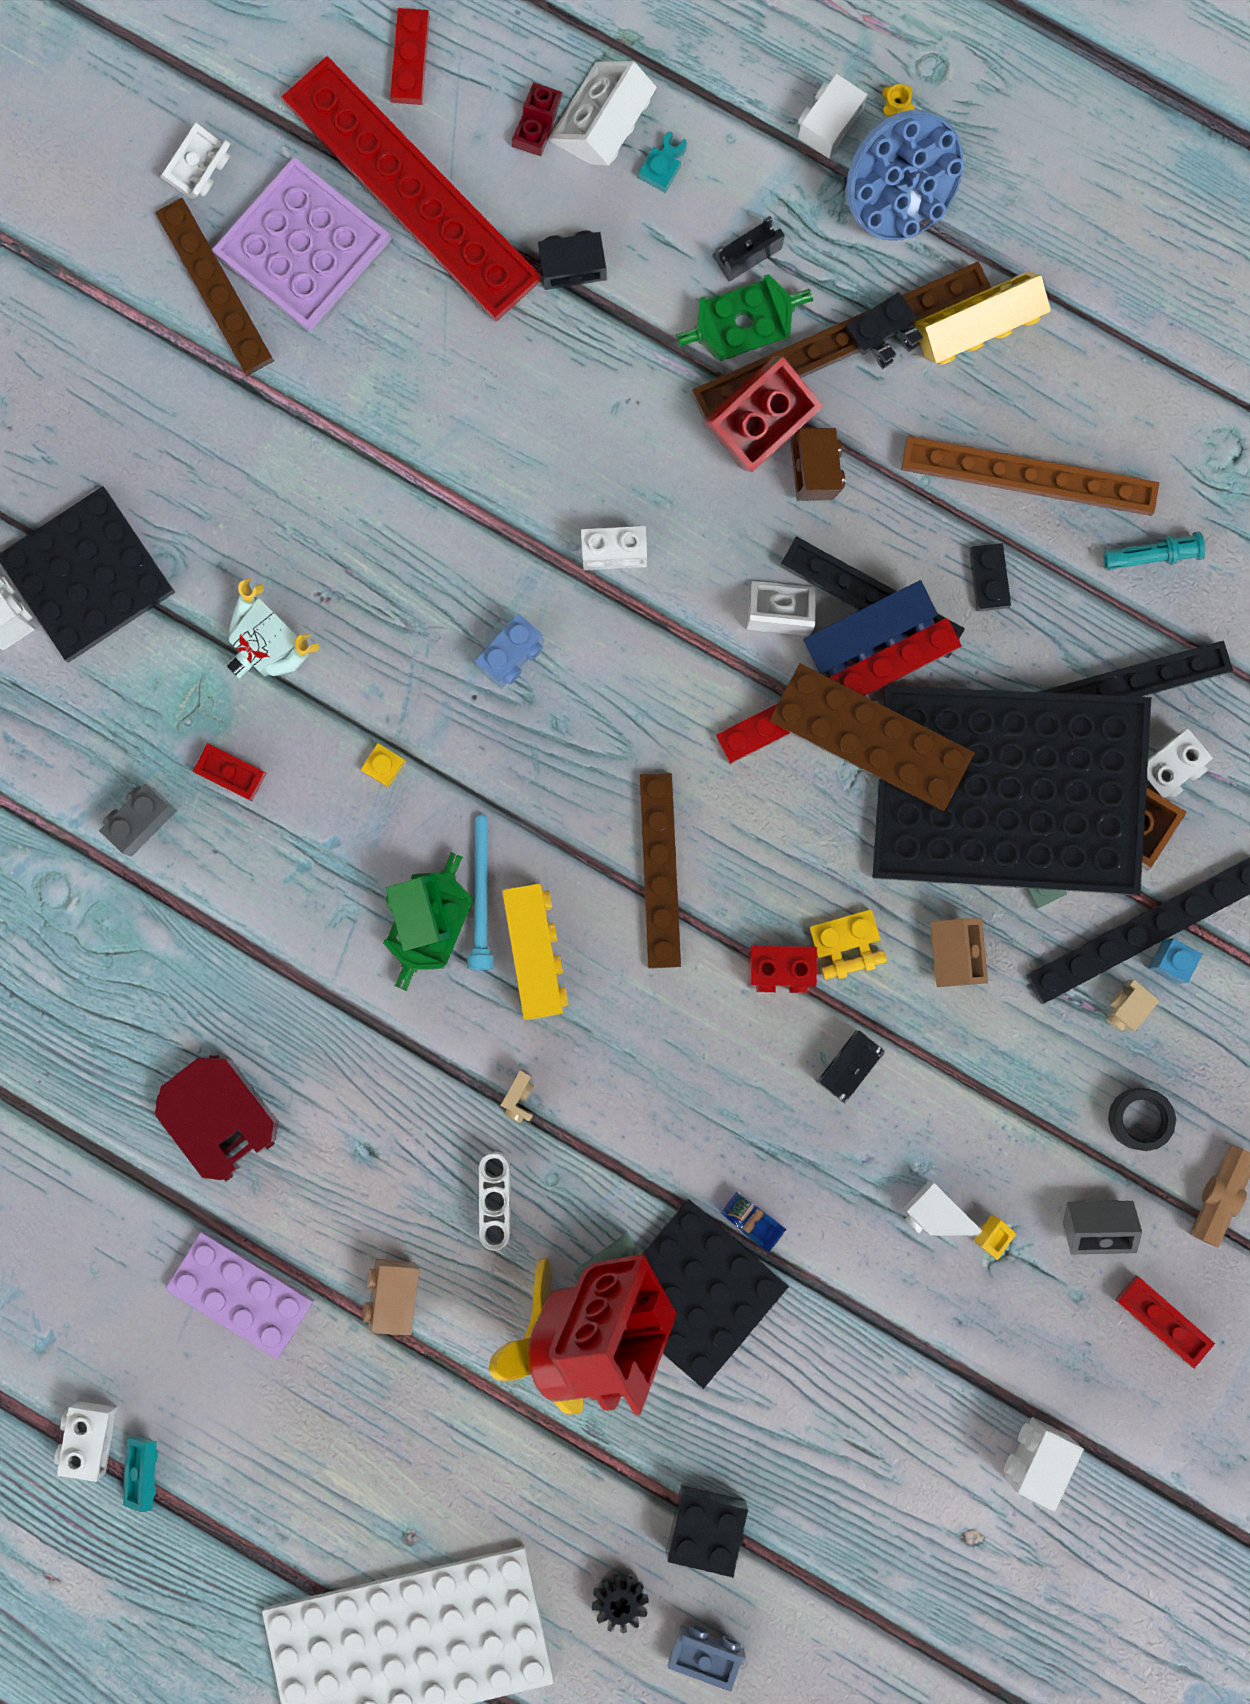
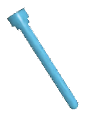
[467,814,494,970]

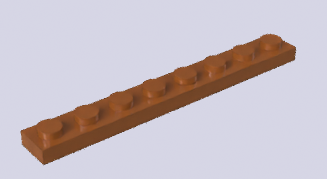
[901,436,1160,516]

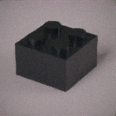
[666,1485,748,1578]

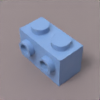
[475,613,544,689]

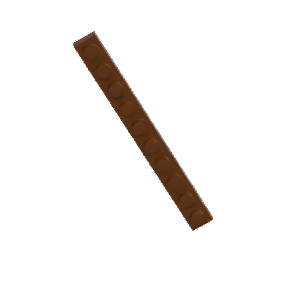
[692,261,992,420]

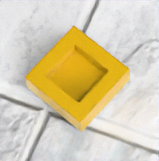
[361,743,406,788]
[973,1214,1016,1260]

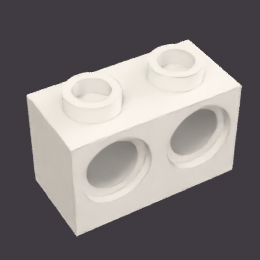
[581,526,647,570]

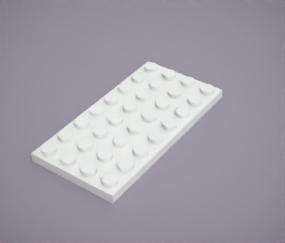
[262,1545,554,1704]

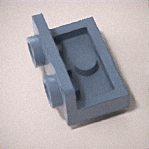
[667,1625,746,1692]

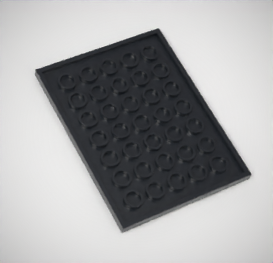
[872,686,1151,896]

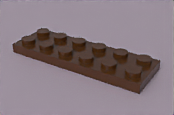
[769,663,975,812]

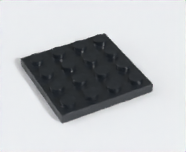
[0,486,176,663]
[641,1199,789,1389]

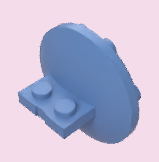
[847,110,964,241]

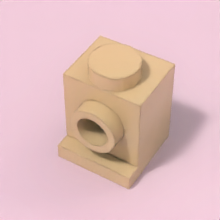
[1106,980,1160,1032]

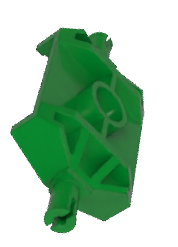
[676,274,813,361]
[383,852,474,991]

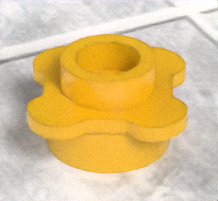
[882,84,914,117]

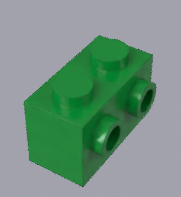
[385,874,452,951]

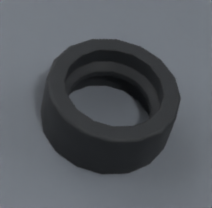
[1108,1088,1176,1152]

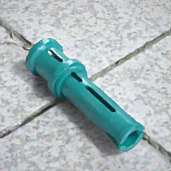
[1103,531,1205,571]

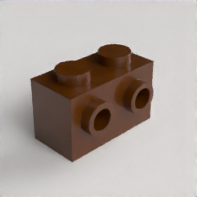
[790,428,845,501]

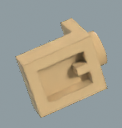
[501,1070,534,1123]

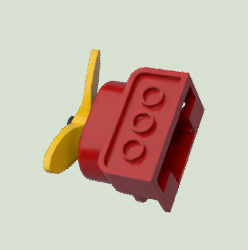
[489,1254,677,1415]

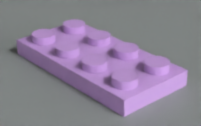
[165,1231,315,1360]

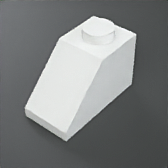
[902,1181,982,1236]

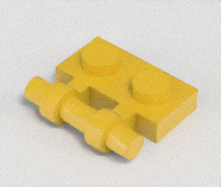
[808,909,887,980]

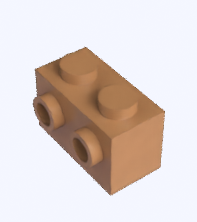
[931,918,988,987]
[363,1259,419,1336]

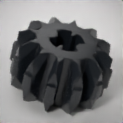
[592,1571,649,1634]

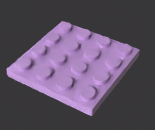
[212,157,391,333]

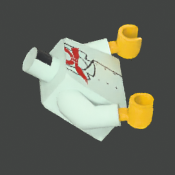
[226,577,320,679]

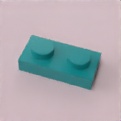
[123,1436,158,1512]

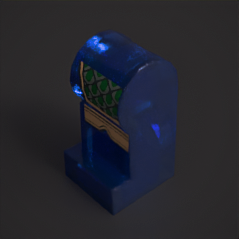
[720,1192,787,1253]

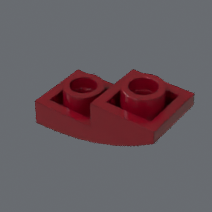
[512,82,563,156]

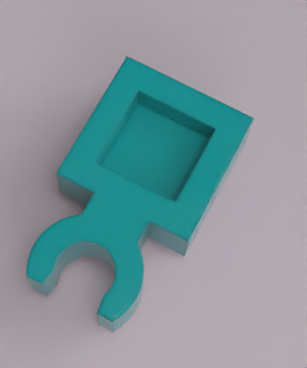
[638,131,687,193]

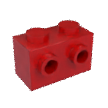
[749,946,817,993]

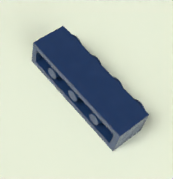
[803,580,938,676]

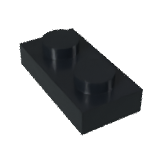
[969,543,1011,612]

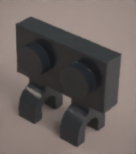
[845,292,923,370]

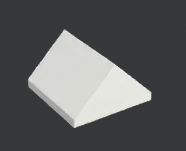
[747,580,815,636]

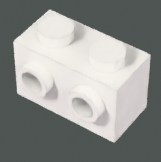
[798,74,868,158]
[1146,729,1213,801]
[54,1401,117,1482]

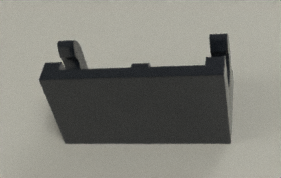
[712,216,785,282]
[816,1030,885,1104]

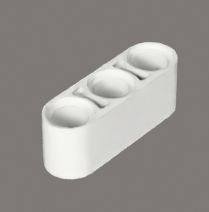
[479,1151,511,1251]

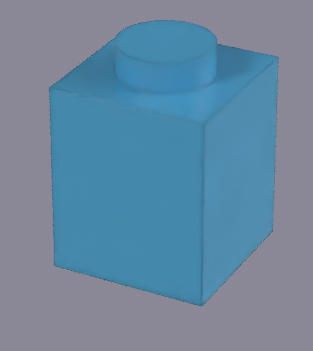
[1148,938,1203,984]

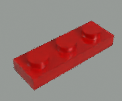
[390,8,430,105]
[1115,1275,1216,1369]

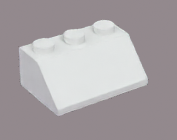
[549,61,657,165]

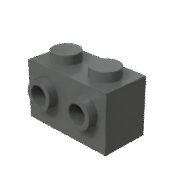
[99,784,177,857]
[1063,1200,1142,1255]

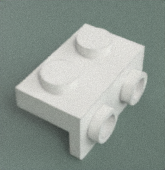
[160,123,231,201]

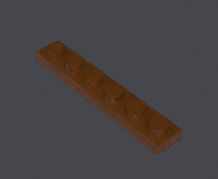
[155,197,274,376]
[640,773,681,969]

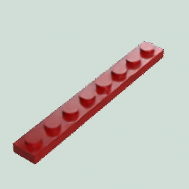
[716,618,962,764]

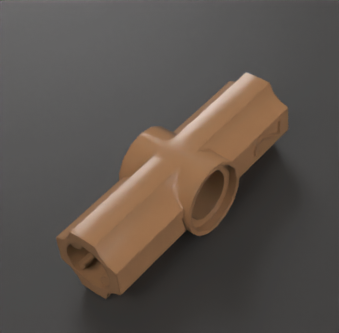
[1190,1145,1250,1248]

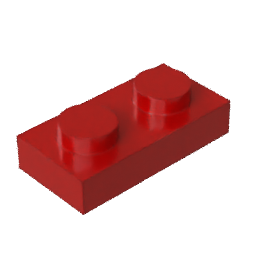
[192,743,267,802]

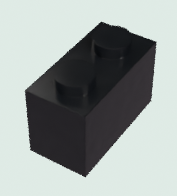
[538,230,607,290]

